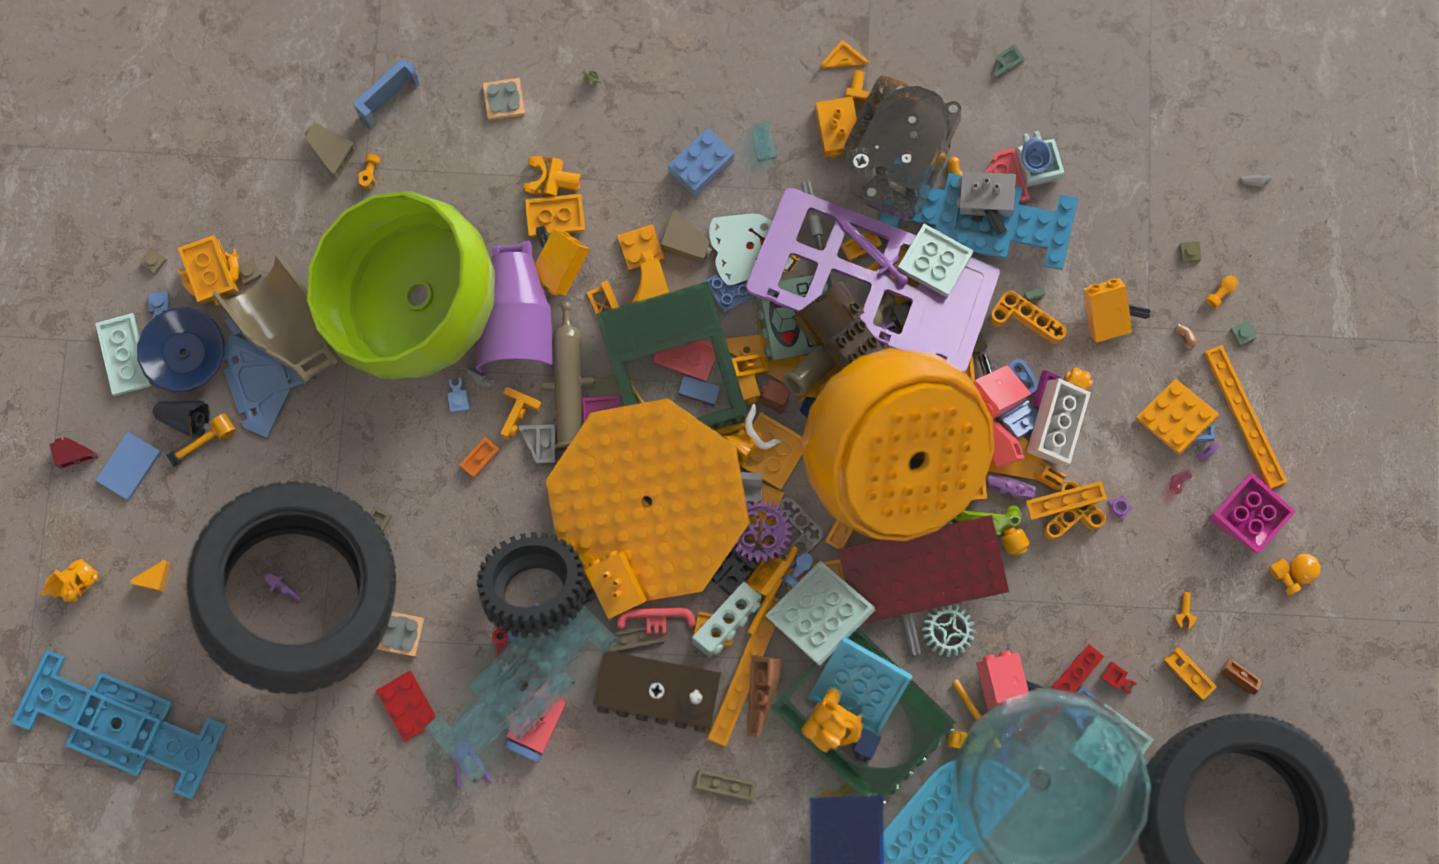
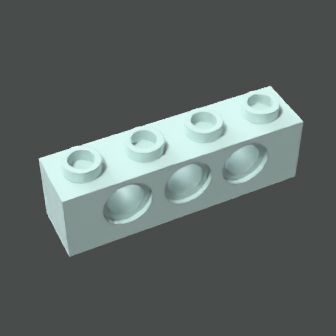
[692,581,762,658]

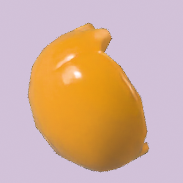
[1289,554,1321,585]

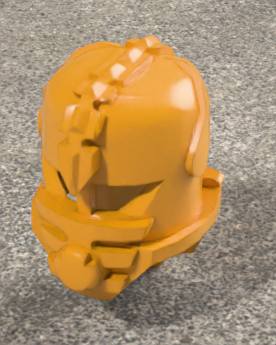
[40,559,98,602]

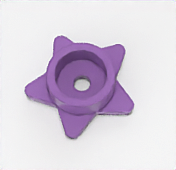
[1108,495,1133,520]

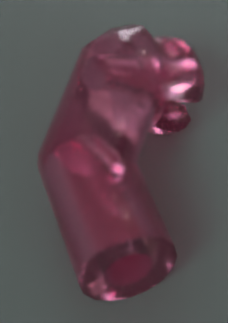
[1169,469,1192,494]

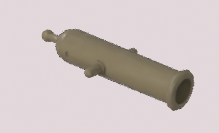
[783,294,895,397]
[541,302,596,451]

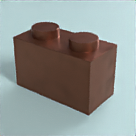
[760,379,791,413]

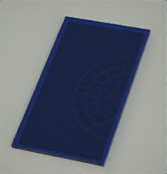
[810,795,884,864]

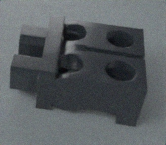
[711,542,757,596]

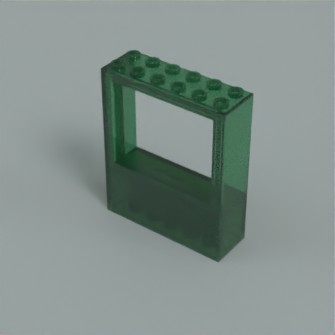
[597,281,748,429]

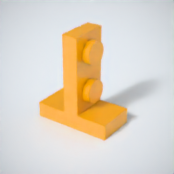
[500,386,542,440]

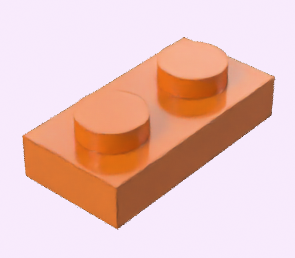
[459,437,500,478]

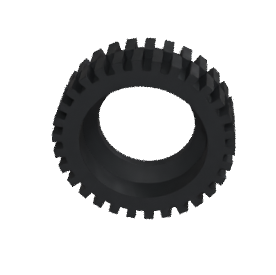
[477,532,587,638]

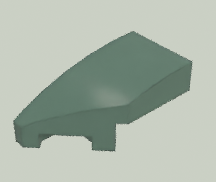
[994,44,1025,78]

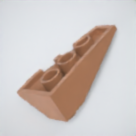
[747,656,782,737]

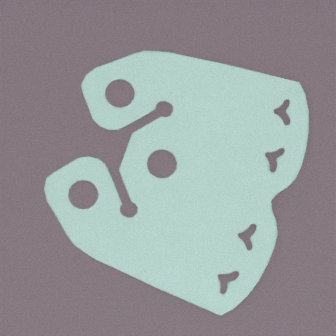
[709,214,772,286]

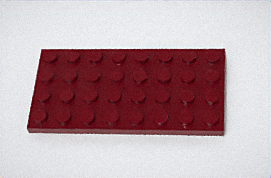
[838,515,1009,624]

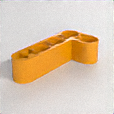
[989,291,1067,344]

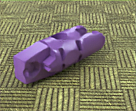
[986,474,1035,500]

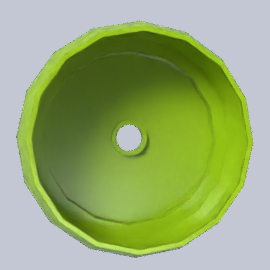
[307,192,495,380]

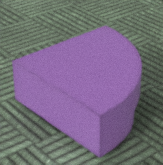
[1197,441,1221,462]

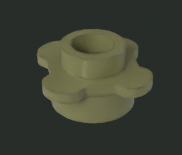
[583,70,603,87]

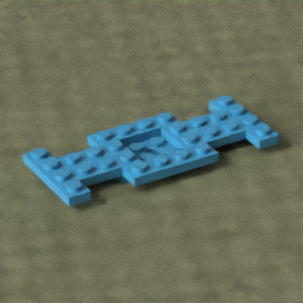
[880,163,1079,271]
[11,649,227,800]

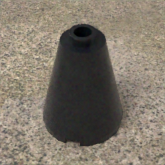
[153,400,210,439]

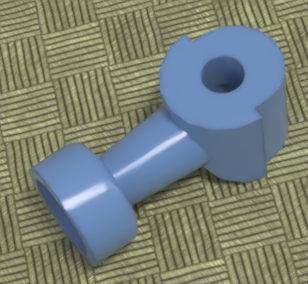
[782,553,813,588]

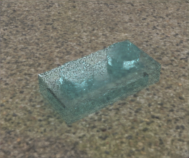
[750,122,776,162]

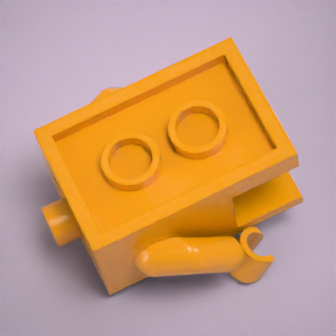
[178,235,239,305]

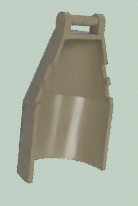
[212,253,337,384]

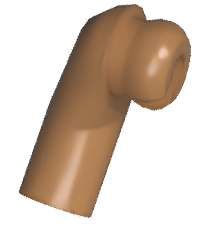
[1175,323,1198,350]

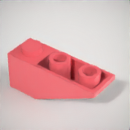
[992,418,1025,467]

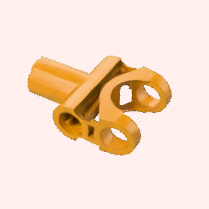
[522,156,581,197]

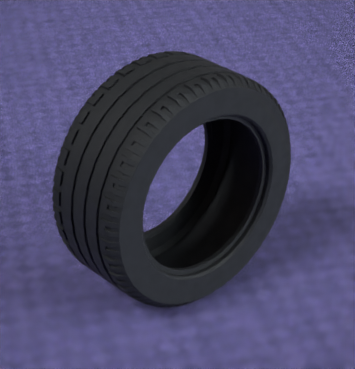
[186,481,396,694]
[1134,713,1355,864]

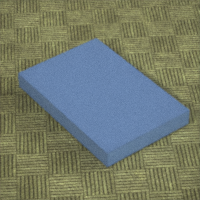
[95,432,161,501]

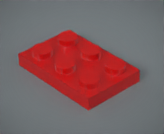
[376,670,439,742]

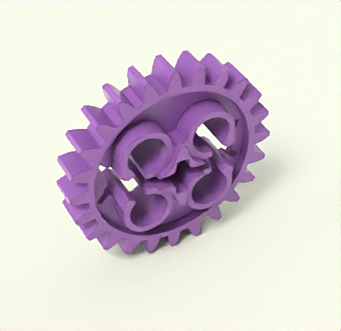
[735,499,793,563]

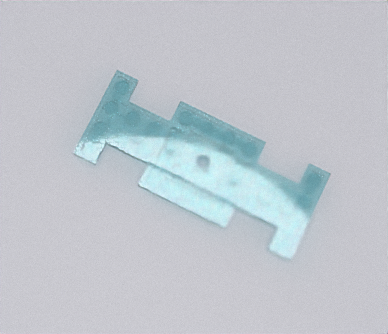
[425,604,618,783]

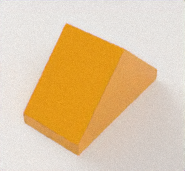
[730,353,769,378]
[130,560,171,592]

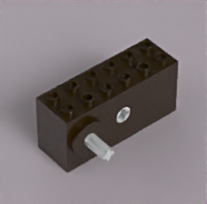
[593,650,721,733]

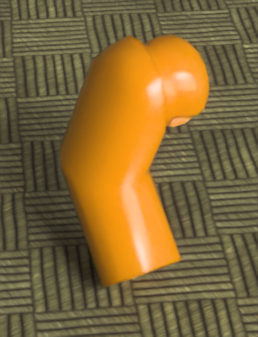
[947,156,962,175]

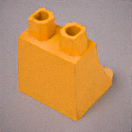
[631,250,670,309]

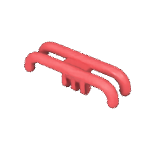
[617,608,696,635]

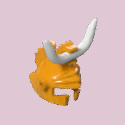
[723,404,781,466]

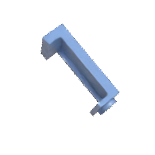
[352,59,419,129]

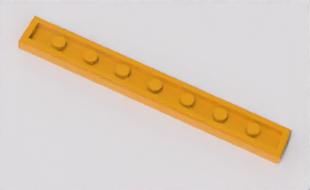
[1204,345,1287,489]
[707,597,781,747]

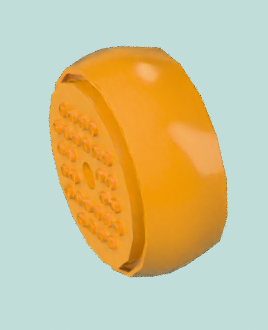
[802,348,994,541]

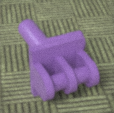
[264,573,302,603]

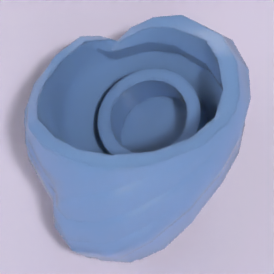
[1021,137,1052,173]

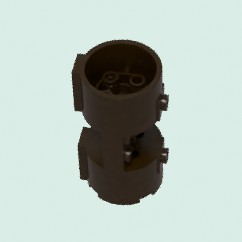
[792,280,891,371]

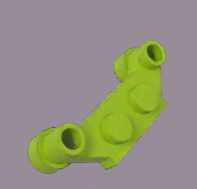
[953,506,1022,535]

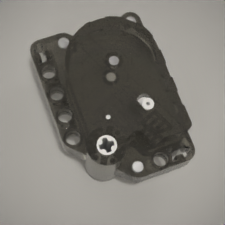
[844,76,962,221]

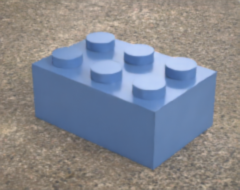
[668,128,734,197]

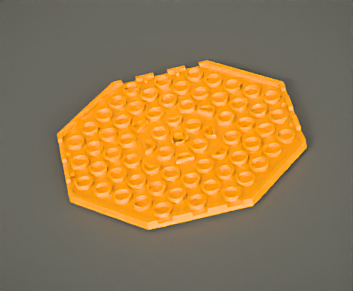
[546,398,750,601]

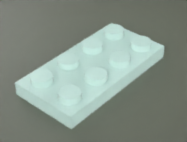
[95,313,152,396]

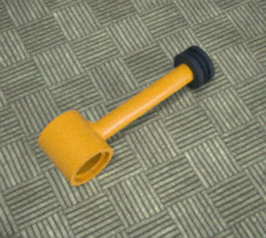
[166,414,237,467]

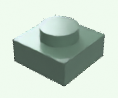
[1230,320,1257,346]

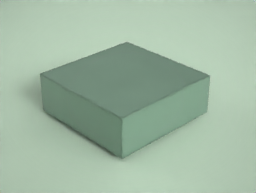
[1023,288,1045,303]

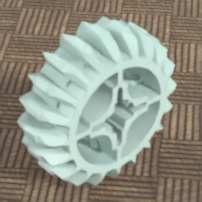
[922,605,975,657]

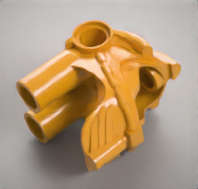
[801,688,864,752]

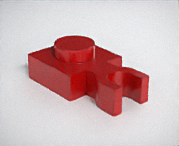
[1100,662,1137,694]

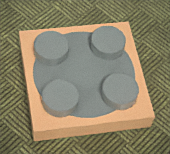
[483,78,525,120]
[377,612,425,657]

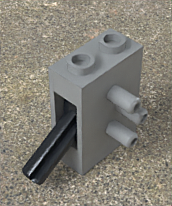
[957,172,1016,236]

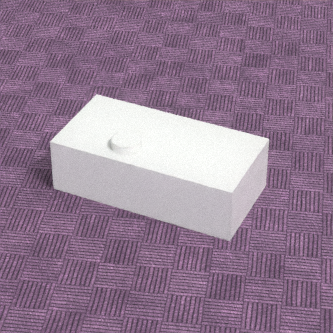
[1026,378,1091,466]

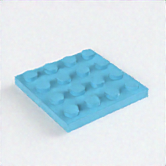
[808,638,912,735]

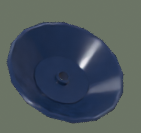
[137,307,225,392]

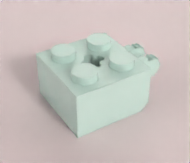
[1016,131,1064,187]

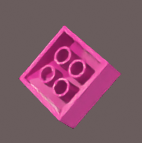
[1209,472,1296,554]

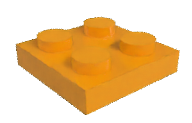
[617,224,665,272]
[745,557,789,596]

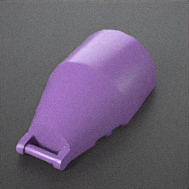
[475,240,552,374]

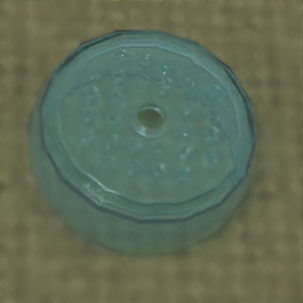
[951,688,1151,864]

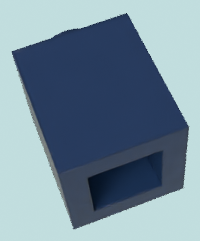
[852,729,881,762]

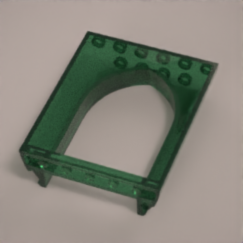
[770,628,956,809]

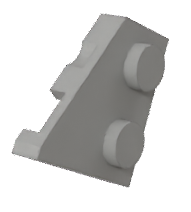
[519,425,557,464]

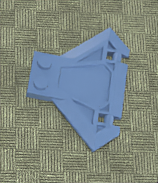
[221,334,310,438]

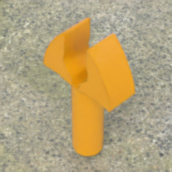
[1174,592,1197,630]

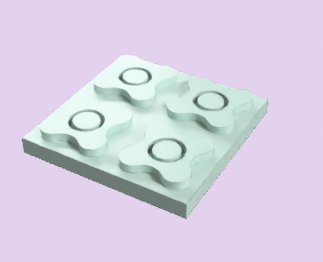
[765,561,875,666]

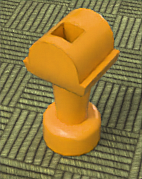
[357,153,381,191]
[1205,275,1238,309]
[1269,558,1302,597]

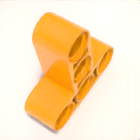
[1043,481,1105,541]

